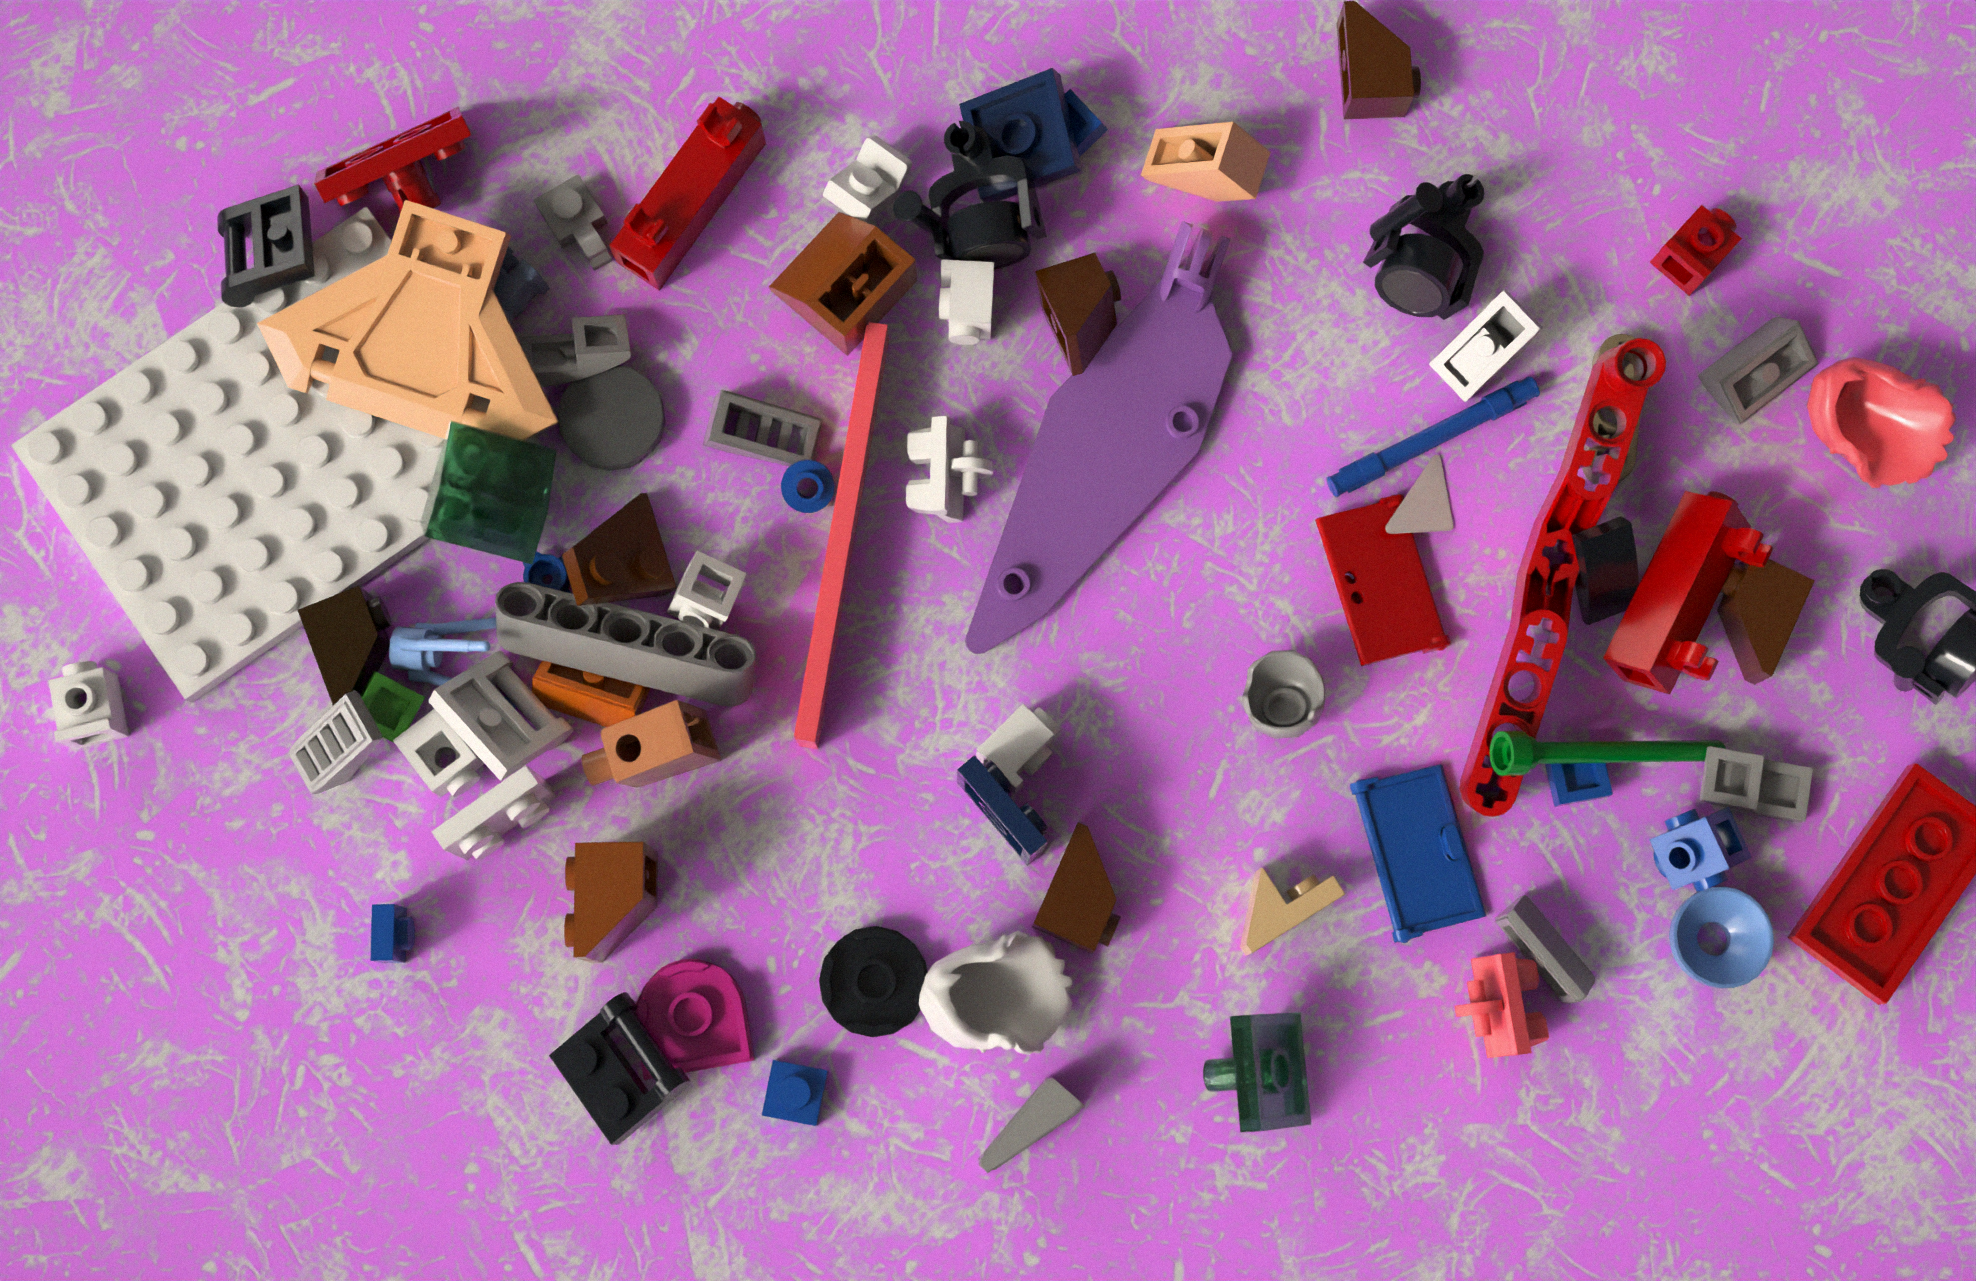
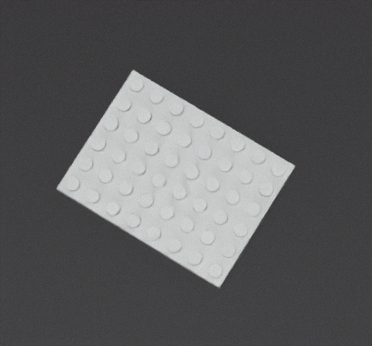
[11,206,548,703]

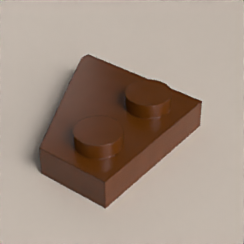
[562,493,677,606]

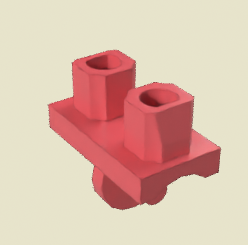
[1454,952,1549,1058]

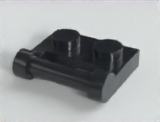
[217,184,315,308]
[549,992,691,1145]

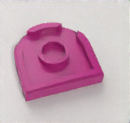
[635,959,755,1080]

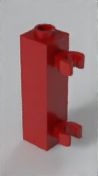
[609,96,766,291]
[1603,491,1774,694]

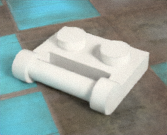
[428,651,574,781]

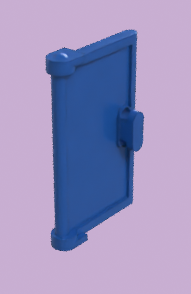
[1350,764,1486,943]

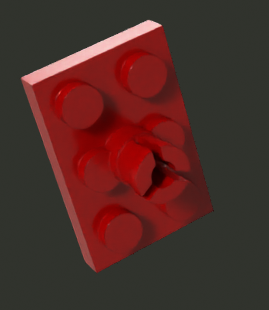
[314,107,471,214]

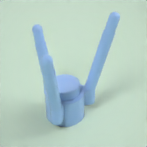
[389,618,516,708]

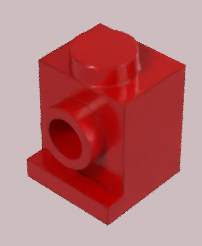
[1650,205,1742,296]

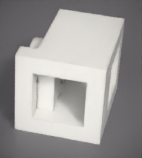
[939,259,994,345]
[666,551,747,630]
[48,661,129,749]
[976,704,1061,795]
[393,708,485,797]

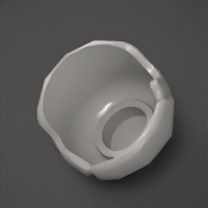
[1242,650,1325,739]

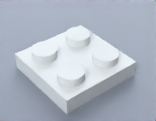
[431,765,557,860]

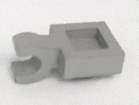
[534,174,612,271]

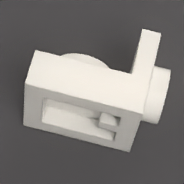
[823,134,912,223]

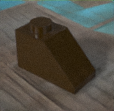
[298,586,392,705]

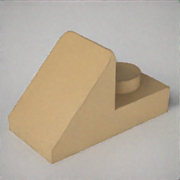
[1240,868,1345,956]

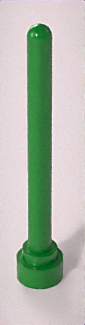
[1489,731,1726,776]

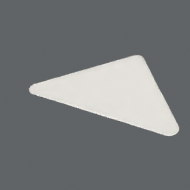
[1385,455,1454,534]

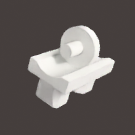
[906,416,993,523]

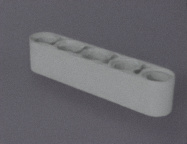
[495,582,756,707]

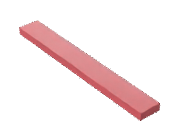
[794,322,889,749]

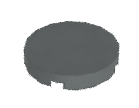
[558,365,666,471]

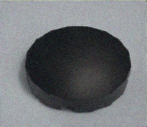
[819,926,928,1038]

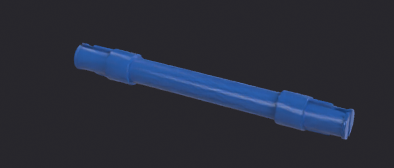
[1326,376,1540,497]

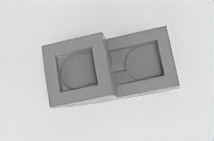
[520,314,631,387]
[1699,746,1813,823]

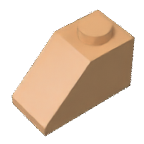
[1141,122,1271,202]

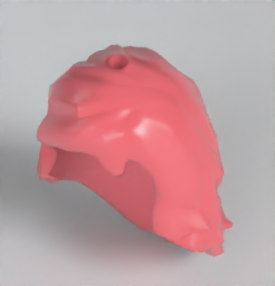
[1807,357,1956,488]

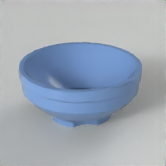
[1669,887,1774,988]

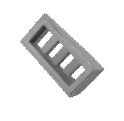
[703,389,823,466]
[289,690,382,794]
[978,1077,1085,1173]

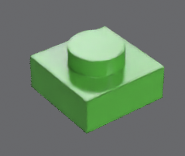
[360,671,425,743]

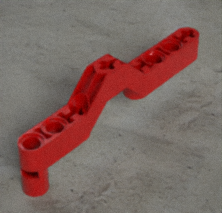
[1459,338,1666,817]

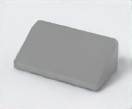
[1698,317,1819,424]
[1495,895,1595,1004]

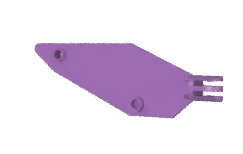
[965,221,1233,654]

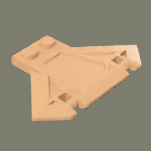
[257,200,559,455]

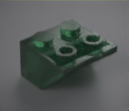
[420,420,557,564]

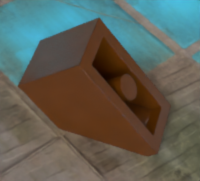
[1336,1,1421,119]
[1035,253,1121,376]
[1717,559,1815,685]
[1032,822,1121,954]

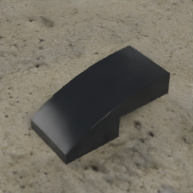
[1572,516,1639,625]

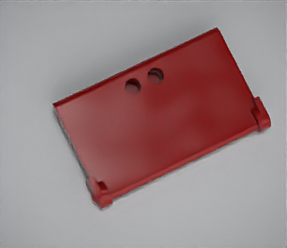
[1315,494,1452,666]

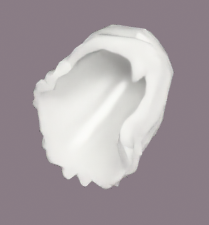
[919,931,1073,1055]

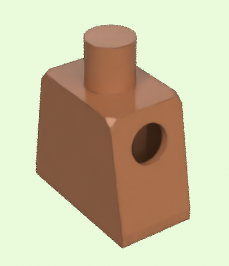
[581,700,722,788]

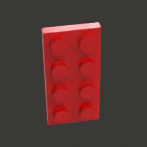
[1787,763,1976,1005]

